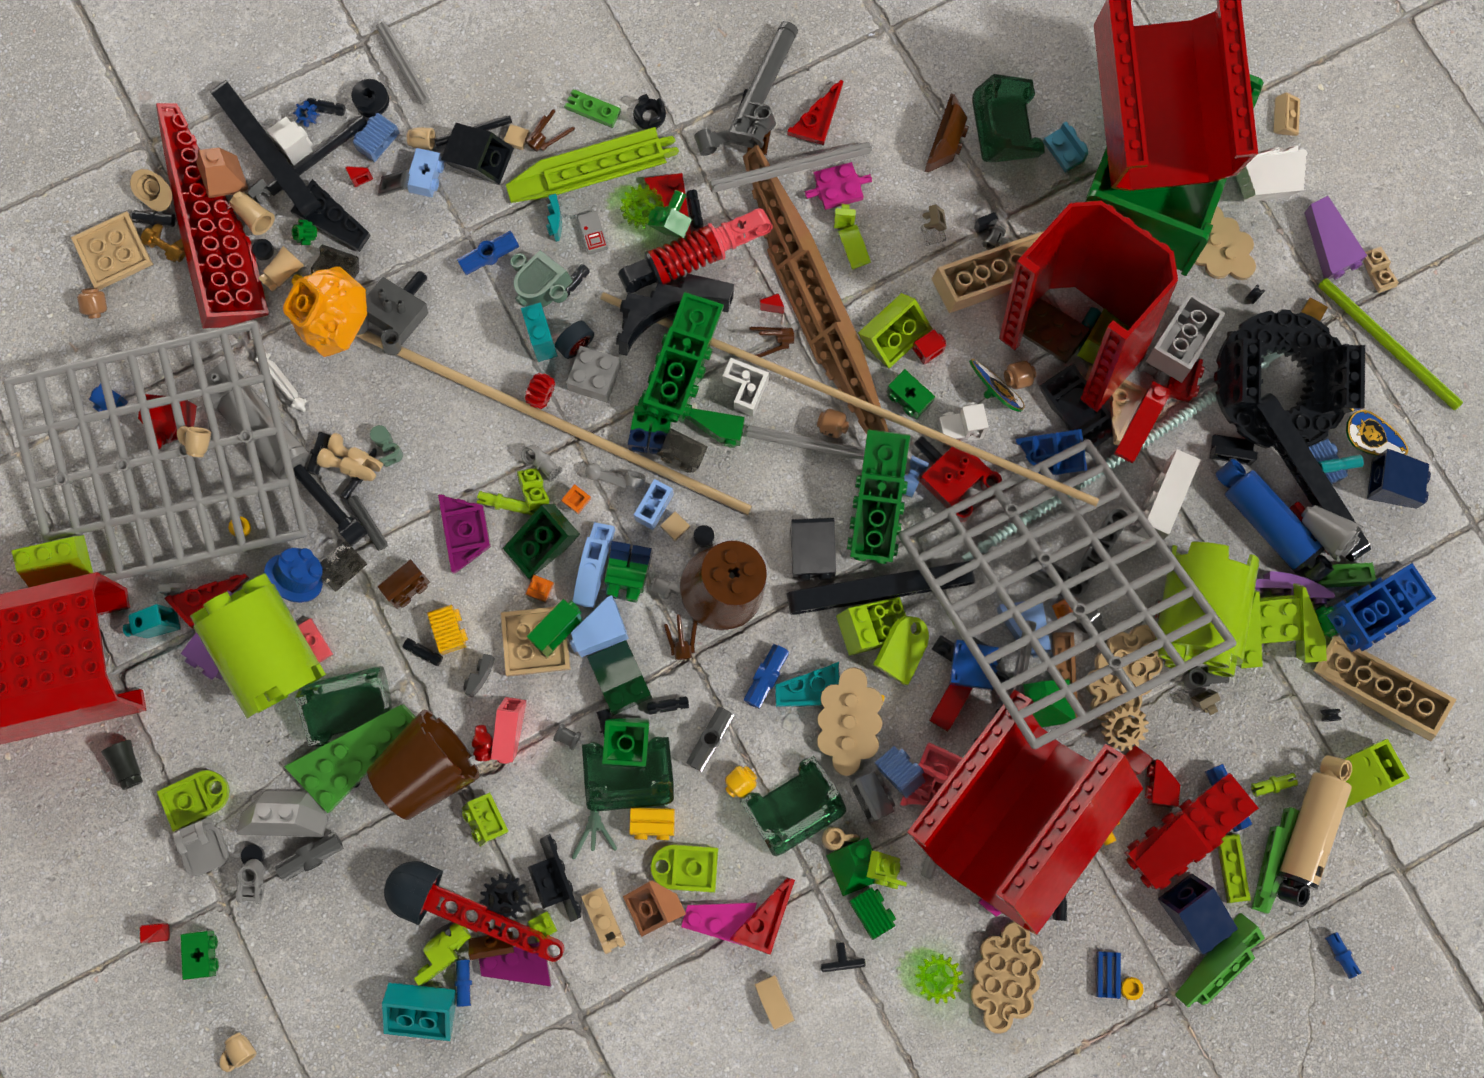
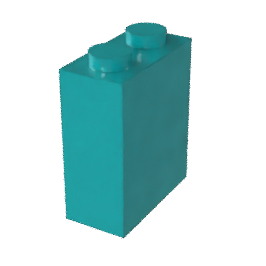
[521,302,558,362]

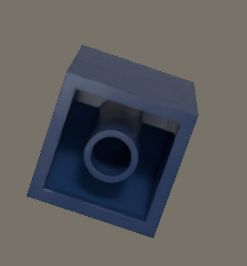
[1367,449,1431,509]
[1157,873,1238,955]

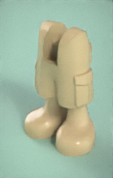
[317,433,383,481]

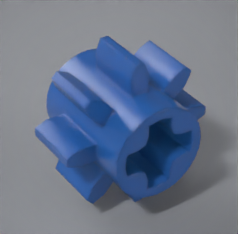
[293,101,320,127]

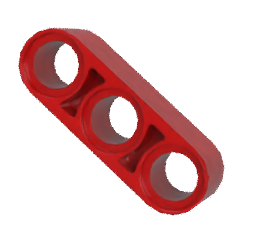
[929,685,973,732]

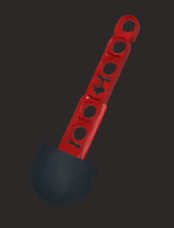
[384,861,565,962]

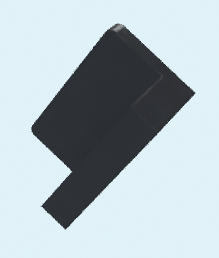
[1209,434,1258,465]

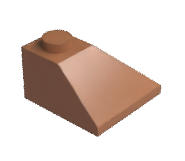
[197,147,249,198]
[623,881,686,937]

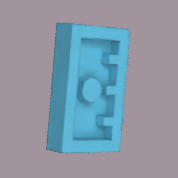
[1043,122,1089,173]

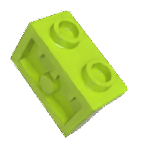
[462,792,509,847]
[867,851,907,889]

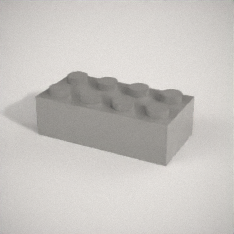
[1146,292,1225,383]

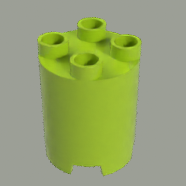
[1155,541,1259,677]
[190,573,326,719]

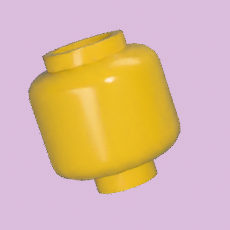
[725,766,757,798]

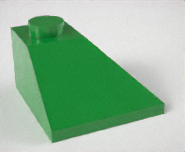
[1023,679,1076,728]
[602,717,649,767]
[826,838,875,896]

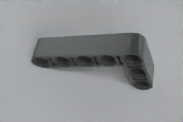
[1028,509,1128,600]

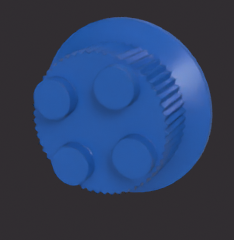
[264,548,323,603]

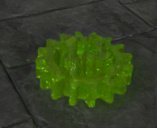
[620,184,664,229]
[914,954,964,1004]

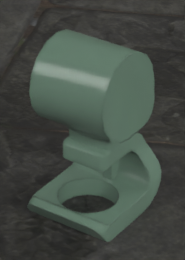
[370,425,403,467]

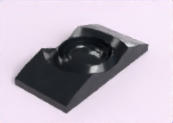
[1039,364,1113,453]

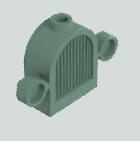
[510,250,573,307]

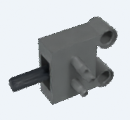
[357,271,428,355]

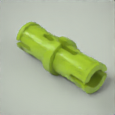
[1251,772,1298,797]

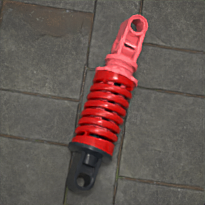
[618,208,773,293]

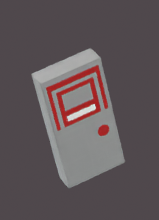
[578,211,608,255]

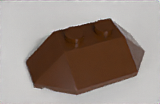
[924,93,969,173]

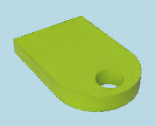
[873,616,929,686]
[157,770,230,832]
[651,845,718,893]

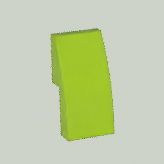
[838,224,871,270]
[517,468,549,510]

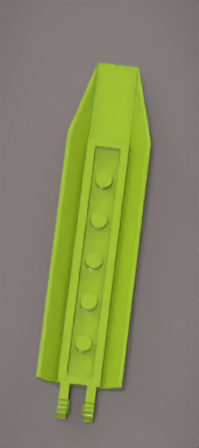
[506,127,679,203]

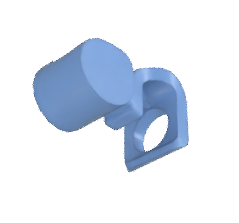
[904,455,929,498]

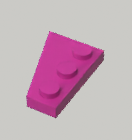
[681,903,757,946]

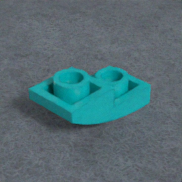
[546,193,562,242]

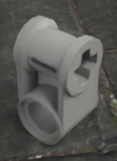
[236,859,264,904]

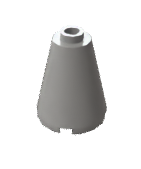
[1301,505,1365,562]

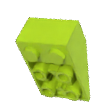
[836,597,912,656]
[1343,738,1410,808]

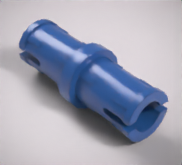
[1325,932,1362,979]
[454,960,472,1007]

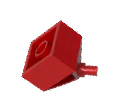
[138,394,197,449]

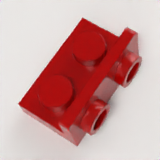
[1167,358,1205,403]

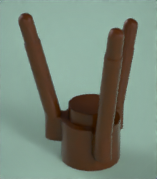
[525,109,575,152]
[749,326,794,358]
[664,614,698,660]

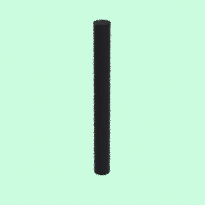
[434,115,512,147]

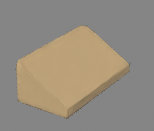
[1274,92,1300,136]

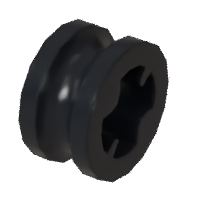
[1245,284,1265,304]
[1320,709,1342,722]

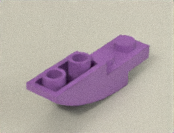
[1255,571,1335,605]

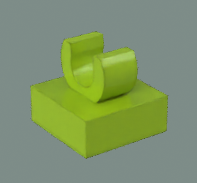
[834,204,856,229]
[528,911,558,942]

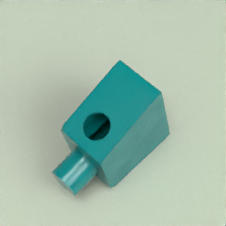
[123,604,181,639]

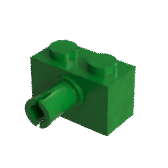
[647,190,692,238]

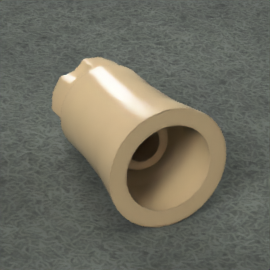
[229,191,275,235]
[258,246,304,292]

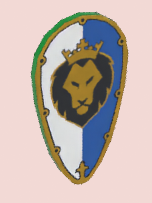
[969,359,1025,412]
[1346,410,1408,456]

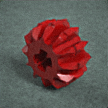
[525,372,555,409]

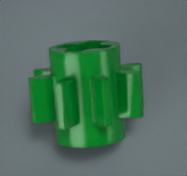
[291,220,317,245]

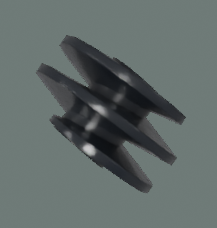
[351,79,389,118]

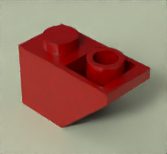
[1145,759,1181,808]

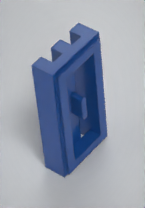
[1097,951,1121,999]

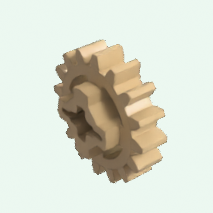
[1101,703,1149,751]

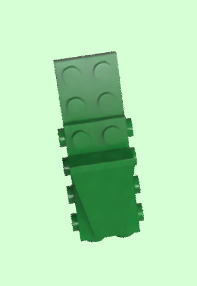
[641,292,724,423]
[846,429,910,564]

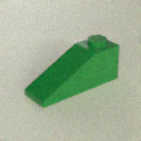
[685,408,745,448]

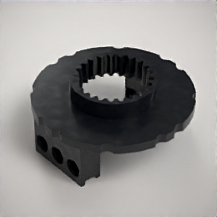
[1214,309,1365,451]

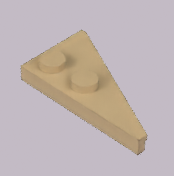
[1109,380,1147,446]

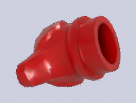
[472,725,493,761]

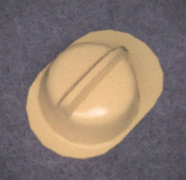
[130,169,172,211]

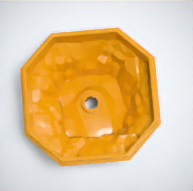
[283,267,367,357]

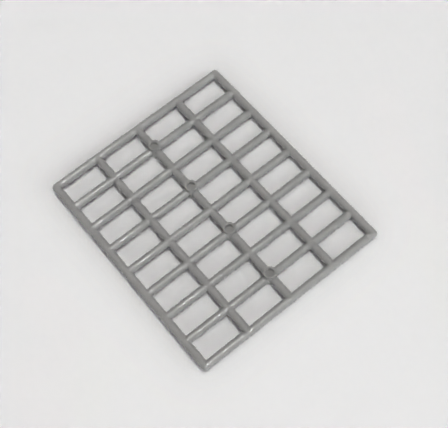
[3,321,309,581]
[898,439,1237,749]

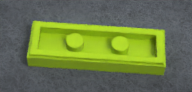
[1217,834,1251,903]

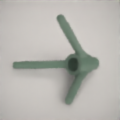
[572,807,617,859]

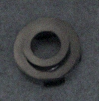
[633,94,666,130]

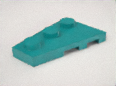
[775,662,840,707]

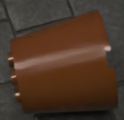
[680,541,767,631]
[367,709,479,820]

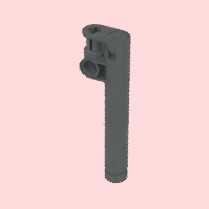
[726,21,798,148]

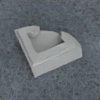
[158,583,187,596]

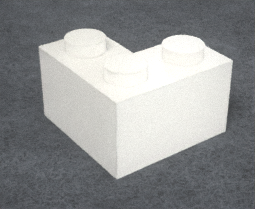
[267,117,313,166]
[723,358,769,417]
[937,402,989,446]

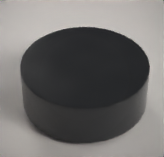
[252,239,274,260]
[693,525,715,547]
[241,844,265,864]

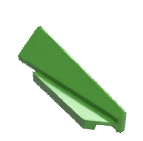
[1252,807,1300,914]
[1175,913,1265,1007]

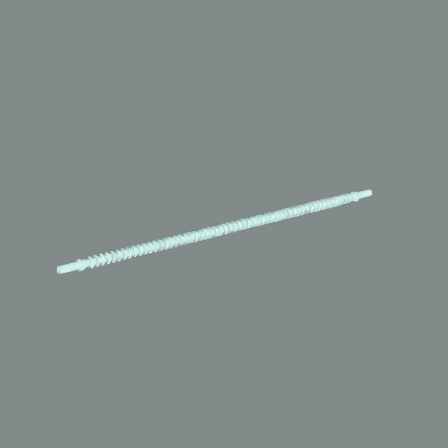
[961,352,1284,562]

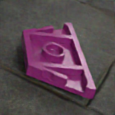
[438,494,491,574]

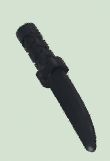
[340,448,377,500]

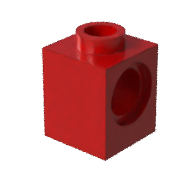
[912,329,946,365]

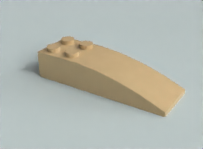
[931,231,1043,313]
[1313,635,1457,742]

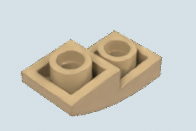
[1363,247,1399,293]
[755,975,795,1030]

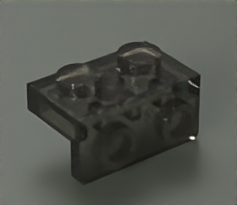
[311,244,359,279]
[656,428,708,473]
[320,540,367,592]

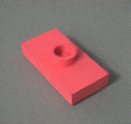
[298,618,333,663]

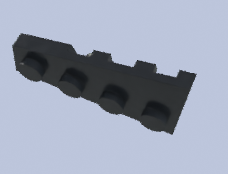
[291,179,371,252]

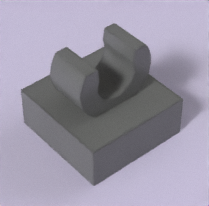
[245,179,271,204]

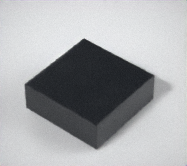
[974,212,998,234]

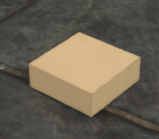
[504,124,530,150]
[660,512,690,541]

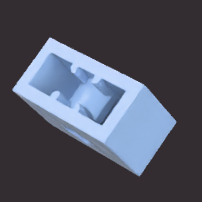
[407,148,444,197]
[634,479,674,530]

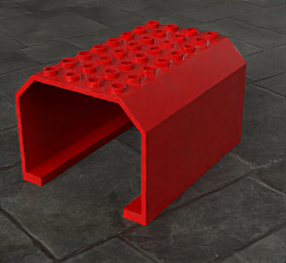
[1094,0,1258,191]
[999,201,1178,412]
[0,572,147,745]
[907,689,1143,935]

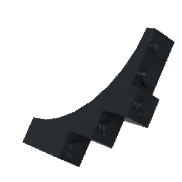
[616,273,734,356]

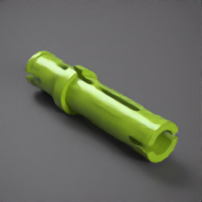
[477,491,539,516]

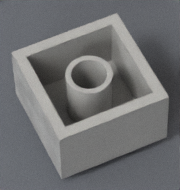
[566,346,621,403]

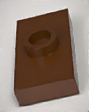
[468,931,514,960]

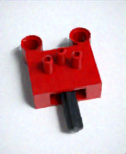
[914,436,1002,522]

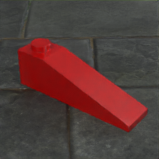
[1114,381,1172,464]

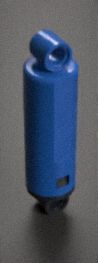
[1216,459,1334,583]

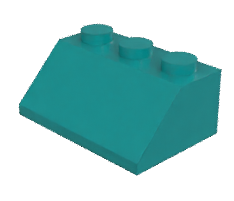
[382,983,456,1041]

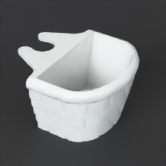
[1235,145,1307,202]

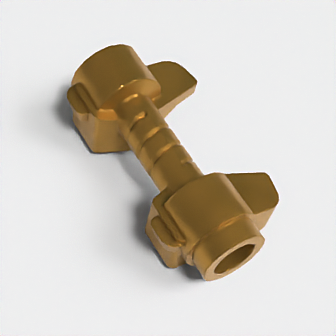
[141,224,185,262]

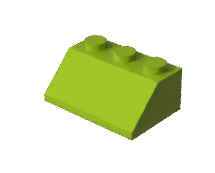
[858,293,933,368]
[11,535,93,587]

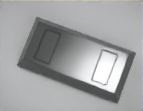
[378,169,410,196]

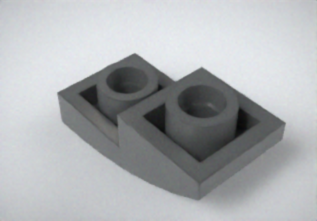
[463,654,495,697]

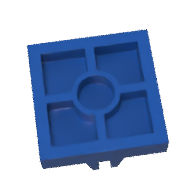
[949,640,999,691]

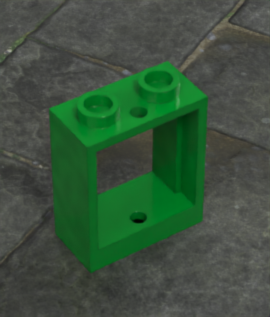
[527,599,583,657]

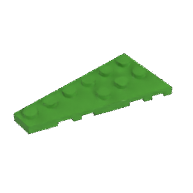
[284,704,416,813]

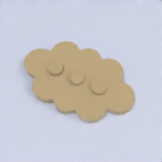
[1194,206,1256,280]
[1086,625,1163,721]
[817,667,883,776]
[970,921,1043,1034]

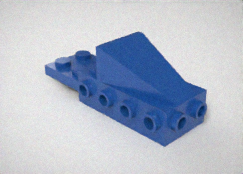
[1327,563,1436,652]

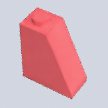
[491,697,527,764]

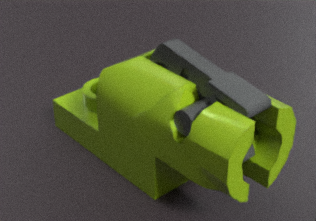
[414,922,471,986]

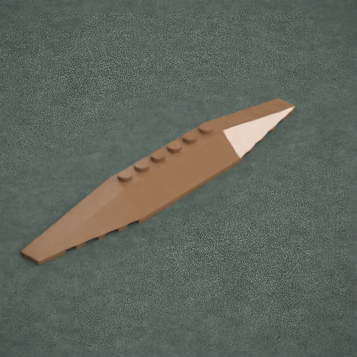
[743,145,889,434]

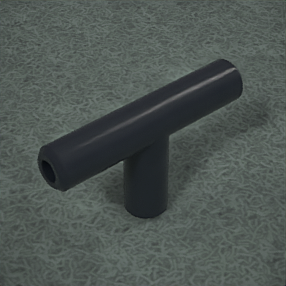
[821,942,866,973]

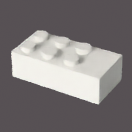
[1135,449,1201,540]

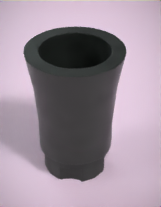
[101,740,143,790]

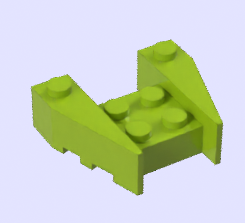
[1236,583,1327,669]

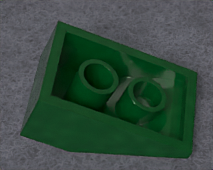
[503,504,580,579]
[587,640,652,715]

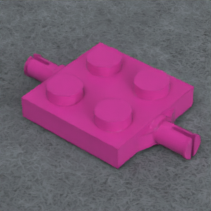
[804,162,872,210]

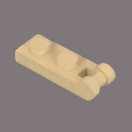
[581,887,626,954]

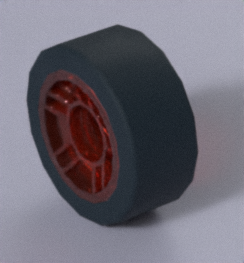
[555,320,594,359]

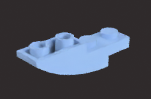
[573,522,615,608]

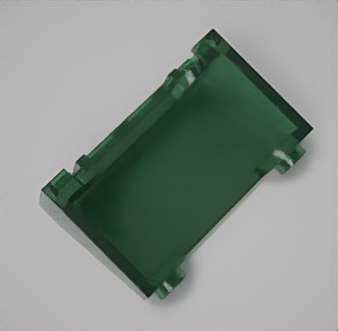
[972,74,1045,163]
[295,666,393,747]
[582,737,674,812]
[740,755,846,856]

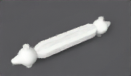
[255,352,307,412]

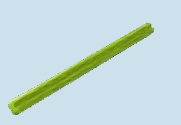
[1318,278,1463,410]

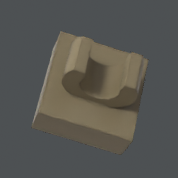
[922,204,947,231]
[1190,689,1221,716]

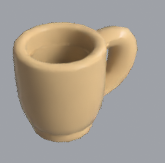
[407,127,436,150]
[177,426,211,457]
[821,826,860,851]
[219,1033,257,1072]

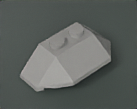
[236,790,328,837]

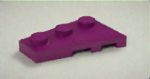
[479,942,552,987]

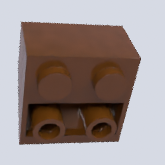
[377,559,430,609]

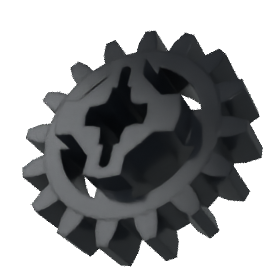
[480,874,529,920]

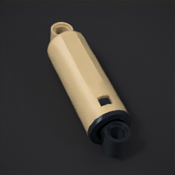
[1278,755,1352,907]

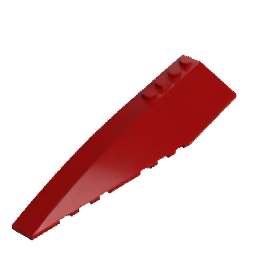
[156,103,269,329]

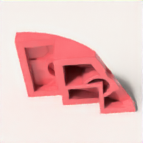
[900,742,962,806]

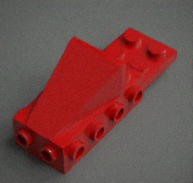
[1124,773,1259,890]

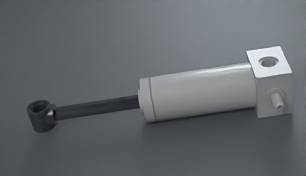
[193,359,368,546]

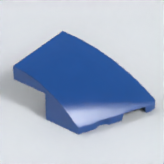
[1016,429,1087,475]

